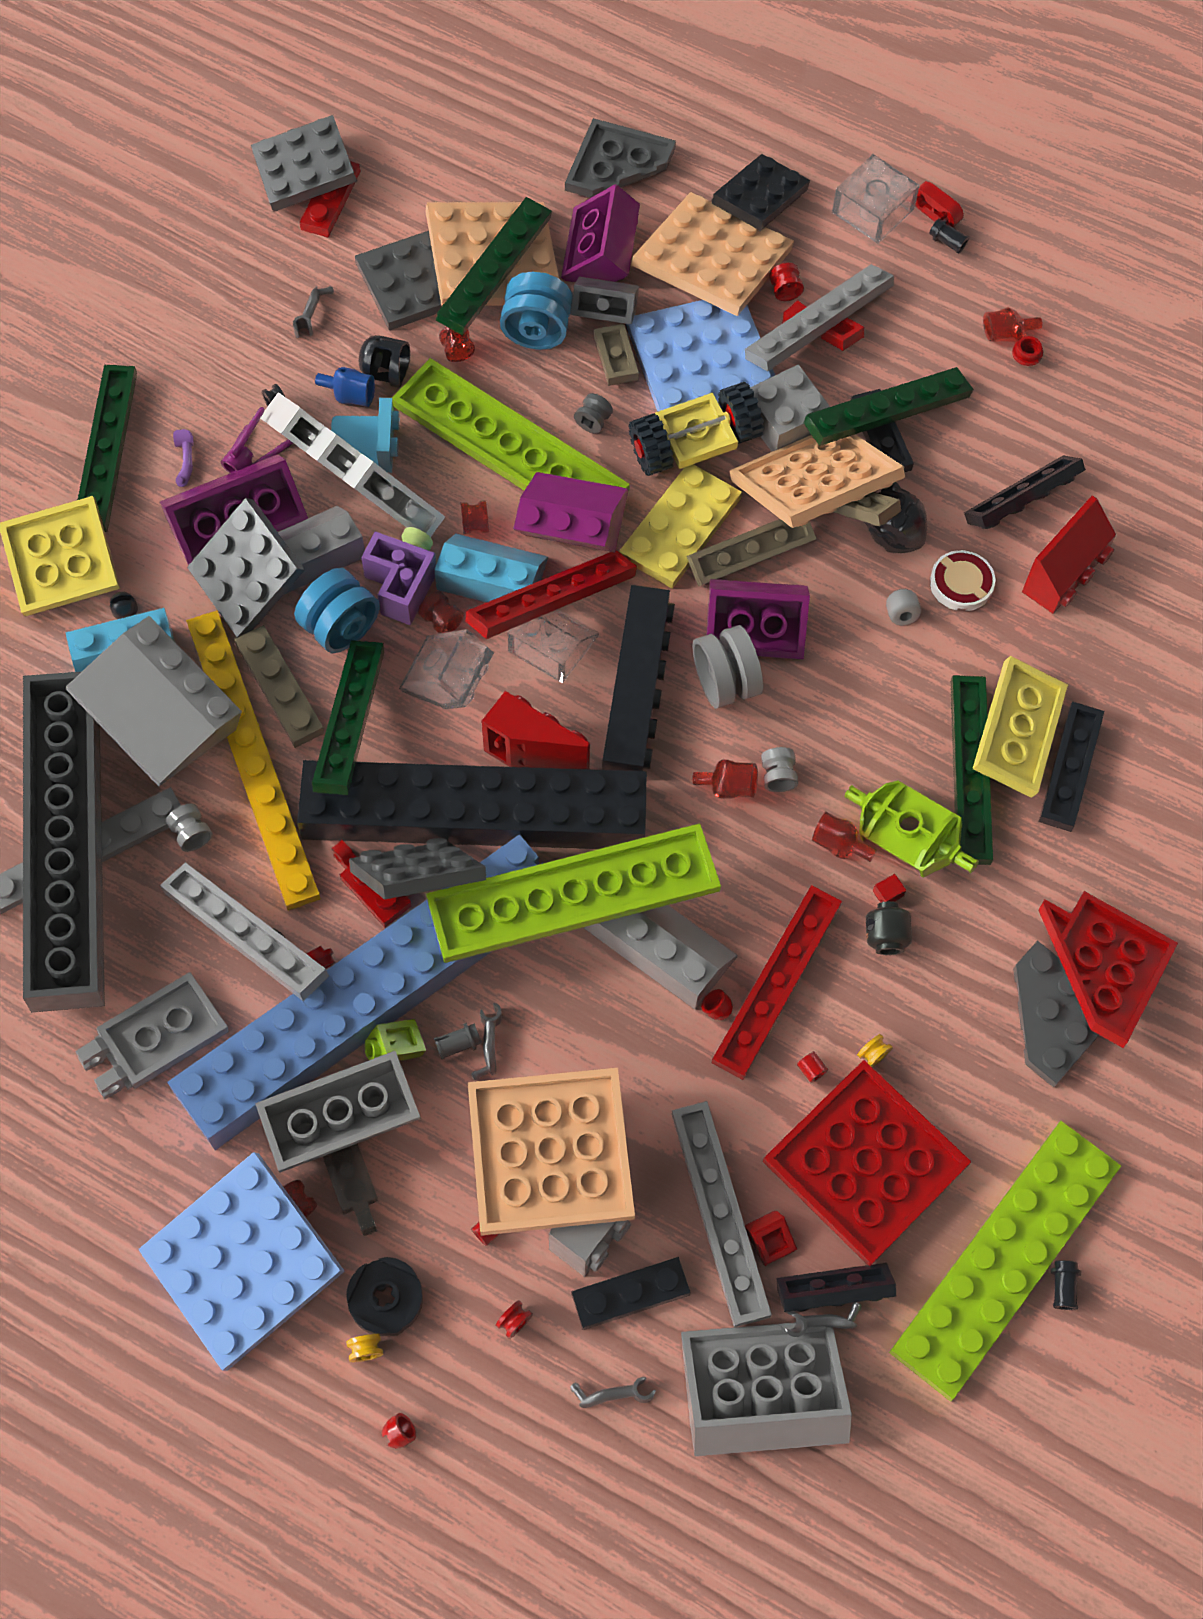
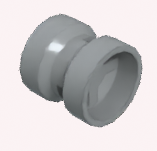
[761,747,798,792]
[166,803,213,852]

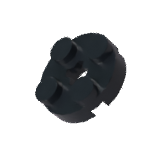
[346,1257,423,1336]

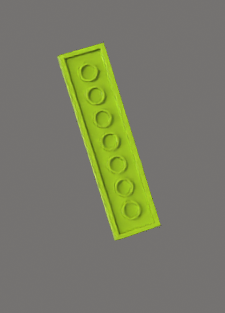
[392,358,630,492]
[426,823,721,963]
[889,1121,1122,1402]

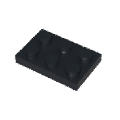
[712,154,810,231]

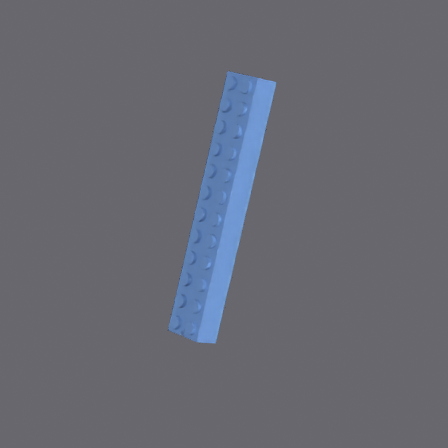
[167,834,543,1150]

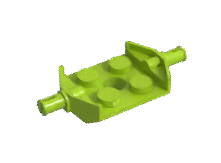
[844,780,979,878]

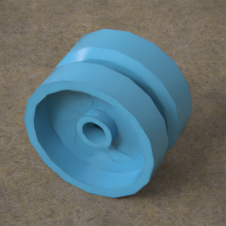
[500,271,573,350]
[294,568,380,654]

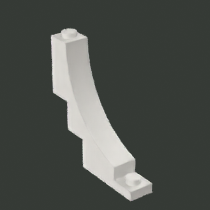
[261,393,445,537]

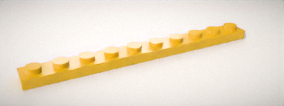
[186,610,321,911]

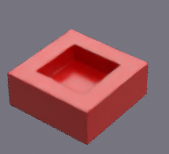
[821,317,865,351]

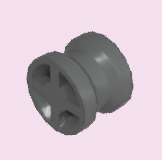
[574,393,613,434]

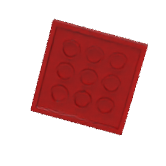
[762,1060,972,1266]

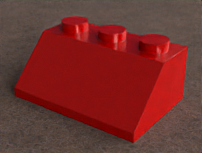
[1022,495,1116,614]

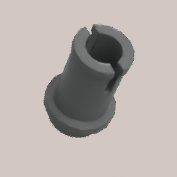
[434,1023,482,1060]

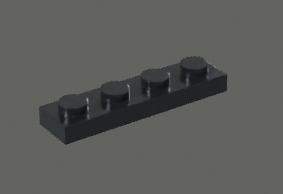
[964,455,1086,529]
[1038,701,1105,832]

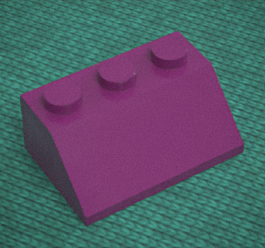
[561,184,640,282]
[513,472,629,553]
[706,579,810,659]

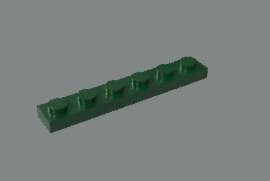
[436,197,552,335]
[77,364,137,532]
[803,367,974,446]
[312,640,384,795]
[950,675,993,865]

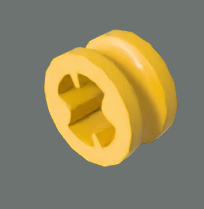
[857,1034,893,1068]
[346,1334,383,1362]

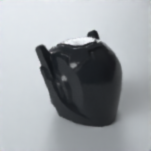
[863,482,928,553]

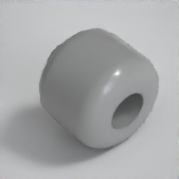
[886,589,921,626]

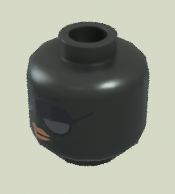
[866,902,912,955]

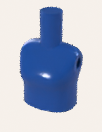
[315,367,375,407]

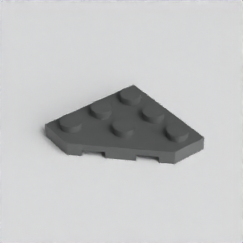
[565,118,676,198]
[1013,940,1099,1088]

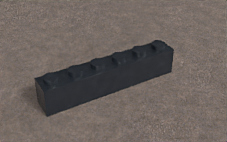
[602,585,675,771]

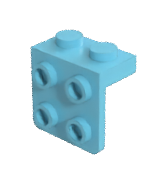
[331,398,400,473]

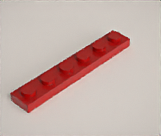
[465,550,637,639]
[711,885,842,1080]

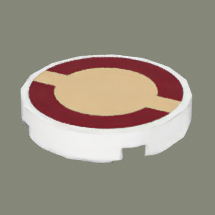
[930,550,996,611]

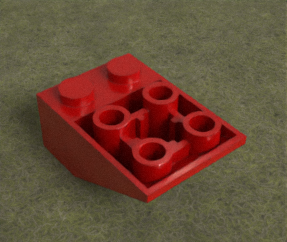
[481,691,590,769]

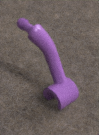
[173,429,194,487]

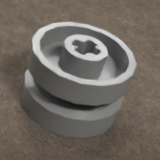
[692,625,763,709]

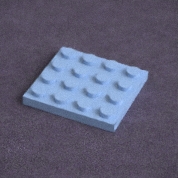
[625,300,775,412]
[138,1152,345,1371]

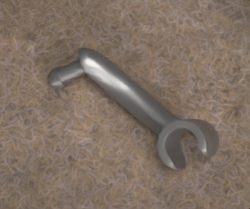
[293,286,334,338]
[471,1003,502,1080]
[780,1302,862,1337]
[570,1377,656,1408]

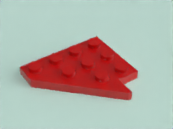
[1038,891,1178,1048]

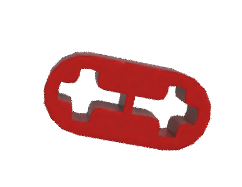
[912,181,964,227]

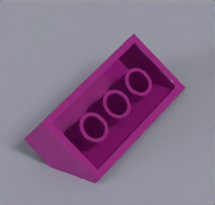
[160,454,308,566]

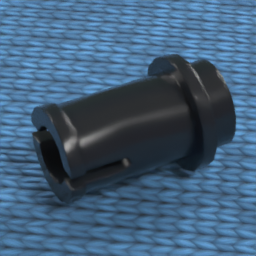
[929,218,969,254]
[1051,1261,1081,1310]

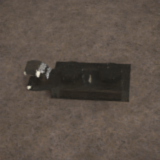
[323,1143,379,1236]

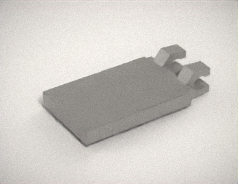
[76,972,229,1100]

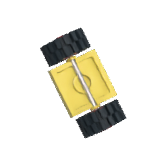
[628,382,764,476]

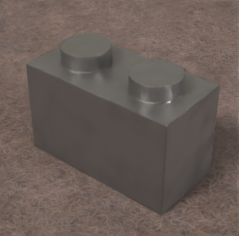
[571,277,639,324]

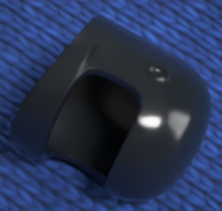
[358,335,410,388]

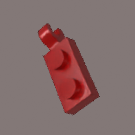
[331,840,412,928]

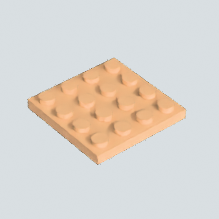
[631,192,794,316]
[426,202,559,306]
[730,434,905,528]
[468,1068,635,1236]

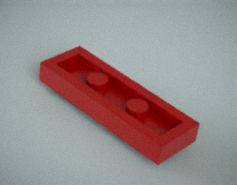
[300,161,361,238]

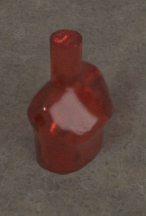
[983,307,1042,342]
[692,759,758,799]
[812,811,877,862]

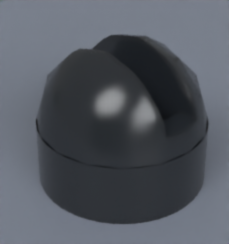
[110,592,138,619]

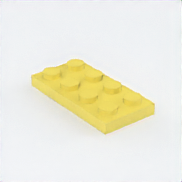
[619,464,742,589]
[973,656,1068,798]

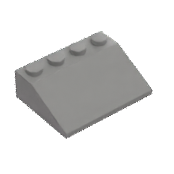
[66,616,242,787]
[681,1322,852,1456]

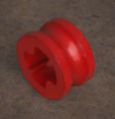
[496,1300,533,1339]

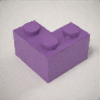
[361,531,436,625]

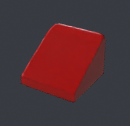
[745,1211,798,1266]

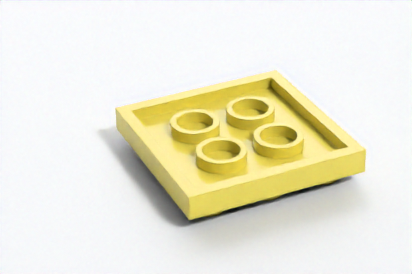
[0,496,120,616]

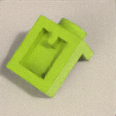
[365,1019,426,1061]

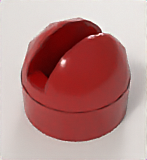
[701,989,733,1020]
[382,1413,416,1449]

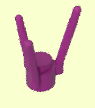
[220,407,293,473]

